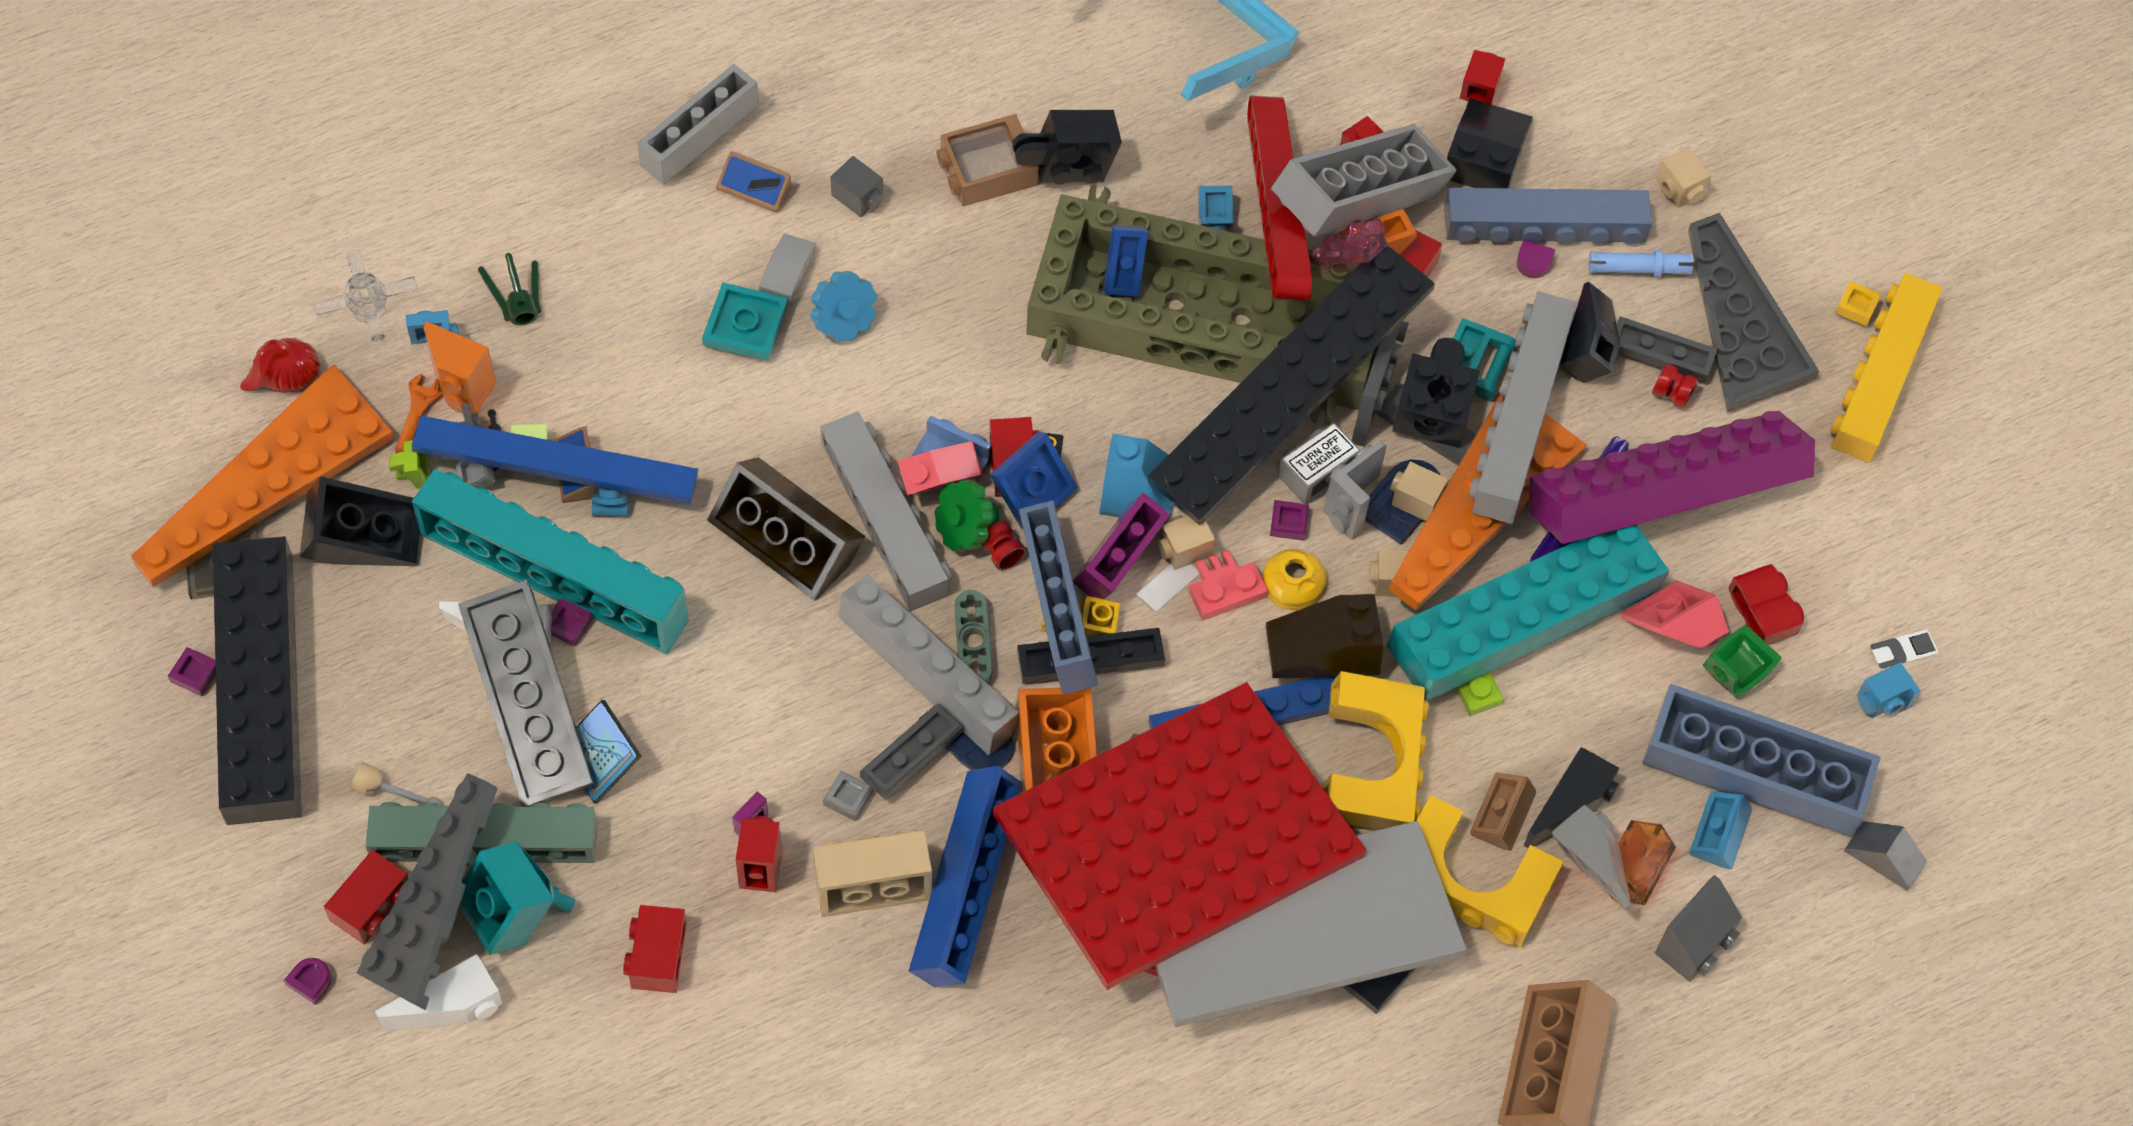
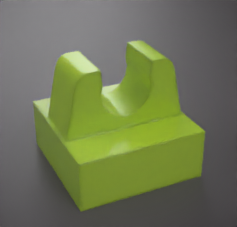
[389,440,430,489]

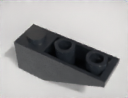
[1560,281,1620,383]

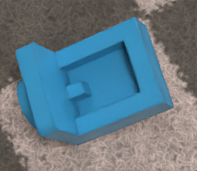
[1198,186,1235,231]
[406,310,459,345]

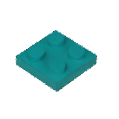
[702,282,788,361]

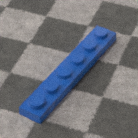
[1148,677,1336,729]

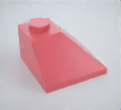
[1620,580,1729,648]

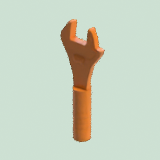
[395,374,442,454]

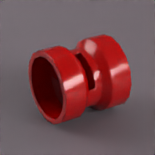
[1652,363,1699,409]
[981,521,1027,570]

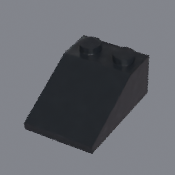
[1447,98,1533,188]
[300,476,420,566]

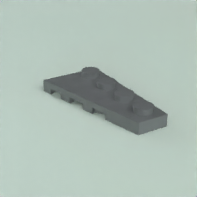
[1352,321,1409,447]

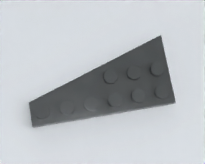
[1688,213,1819,412]
[356,773,498,1010]

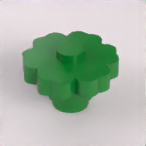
[934,480,999,551]

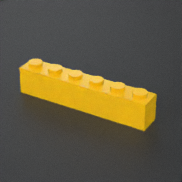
[1830,272,1943,463]

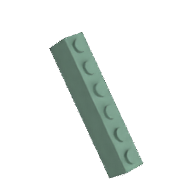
[366,802,597,863]

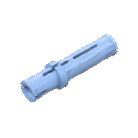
[1589,250,1693,277]

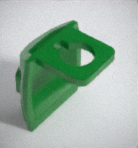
[1703,625,1782,697]

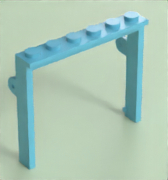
[1181,0,1299,101]

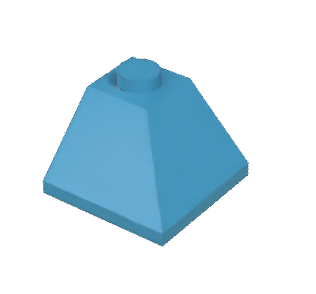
[1099,434,1173,524]

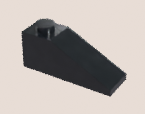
[1524,747,1620,848]

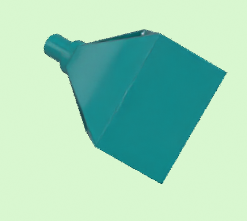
[459,841,575,955]

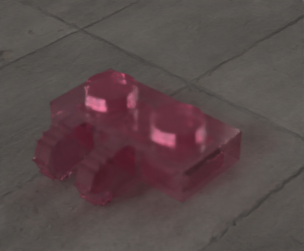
[1312,218,1388,266]

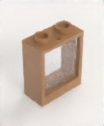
[936,114,1039,206]

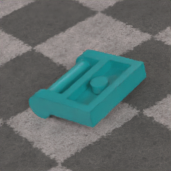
[1453,318,1517,401]

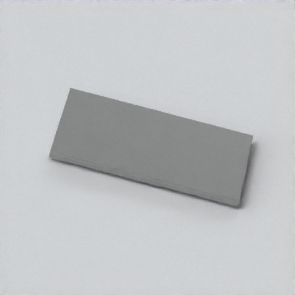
[1155,821,1467,1027]

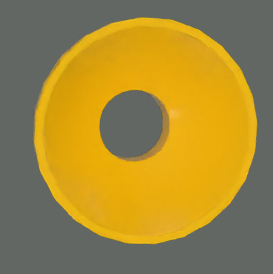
[1262,548,1326,610]

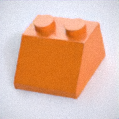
[423,321,496,414]

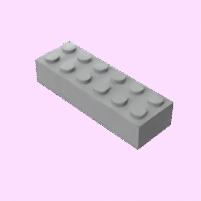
[1271,124,1457,237]

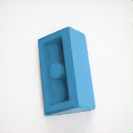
[1689,791,1752,869]

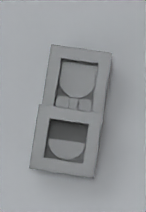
[759,234,816,301]

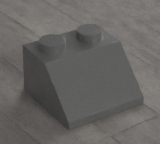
[1655,875,1742,982]

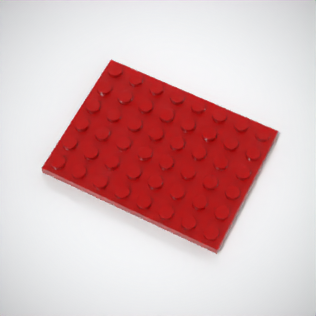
[993,682,1366,990]

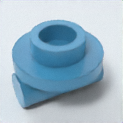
[592,488,628,517]

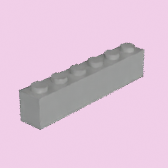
[820,411,952,611]
[839,574,1019,755]

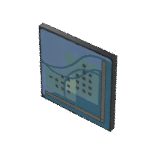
[577,700,642,804]

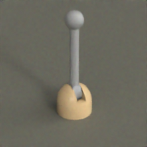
[352,762,441,806]

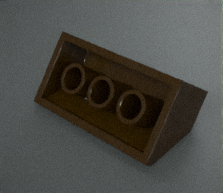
[707,457,866,600]

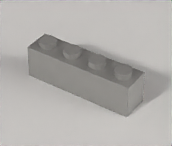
[637,64,759,185]

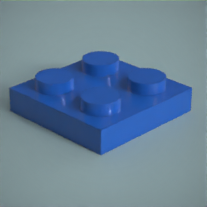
[990,431,1078,529]

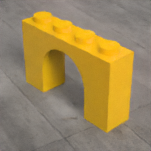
[1322,671,1429,830]
[1416,795,1564,948]

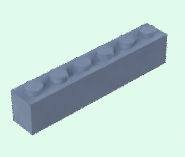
[1444,188,1652,244]
[1019,500,1098,695]

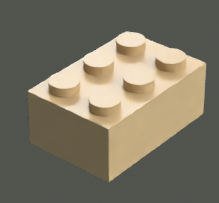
[813,829,932,917]

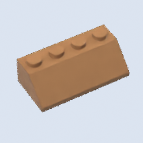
[1498,980,1615,1126]

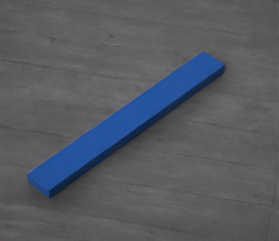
[412,416,698,505]

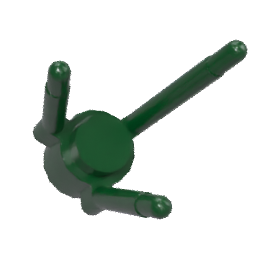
[478,253,542,325]

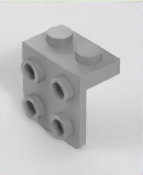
[1323,440,1387,540]

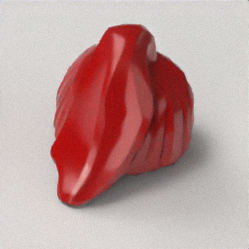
[240,337,320,393]

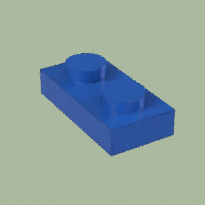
[1103,225,1148,296]

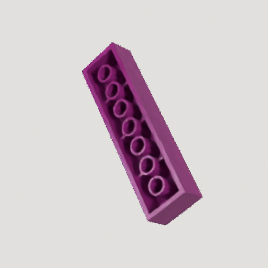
[1529,411,1815,544]

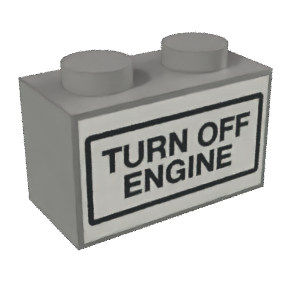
[1278,422,1360,504]

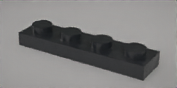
[1017,628,1165,684]

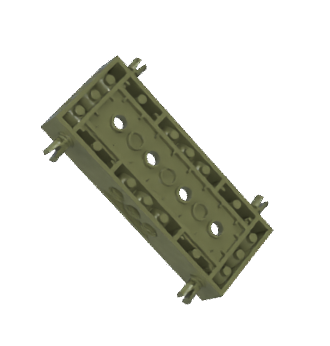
[1026,185,1374,425]

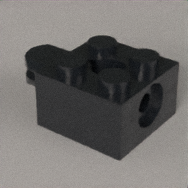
[1012,110,1122,184]
[1392,337,1480,448]

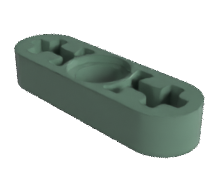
[955,590,992,685]

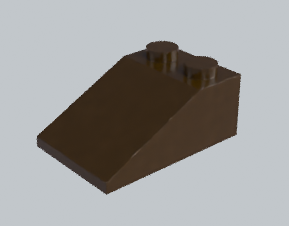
[1265,594,1383,678]

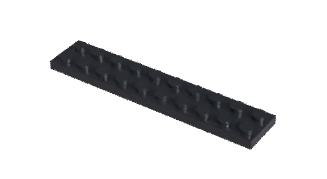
[1148,241,1435,525]

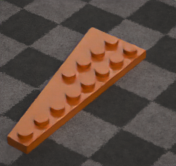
[131,364,394,587]
[1389,396,1587,611]

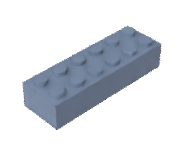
[1642,684,1881,837]

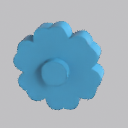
[810,271,877,342]

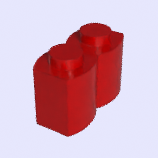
[1728,564,1804,645]

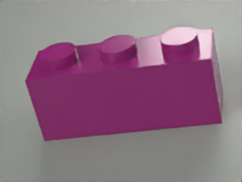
[1073,492,1170,599]

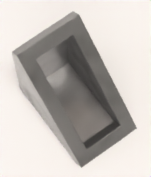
[1844,821,1927,891]

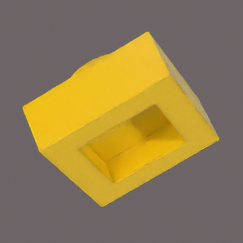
[1835,281,1881,326]

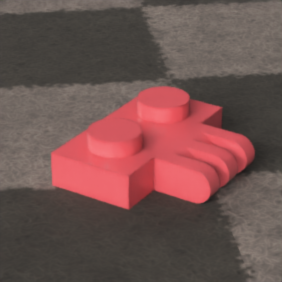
[1188,550,1268,621]

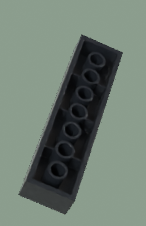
[213,536,302,825]

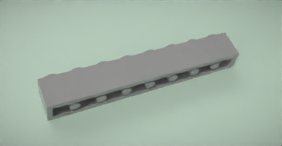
[1468,291,1577,524]

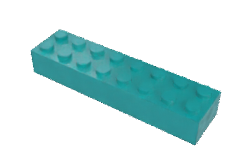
[412,469,689,654]
[1386,524,1669,701]

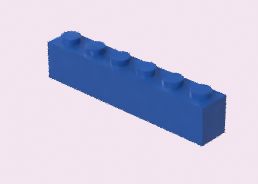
[908,766,1023,987]

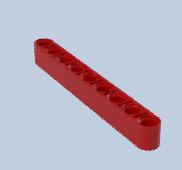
[1247,95,1312,301]

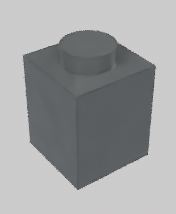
[830,156,884,217]

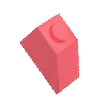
[897,441,983,496]

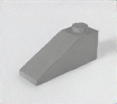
[1551,804,1631,908]

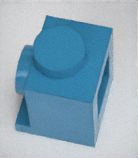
[1857,662,1921,718]

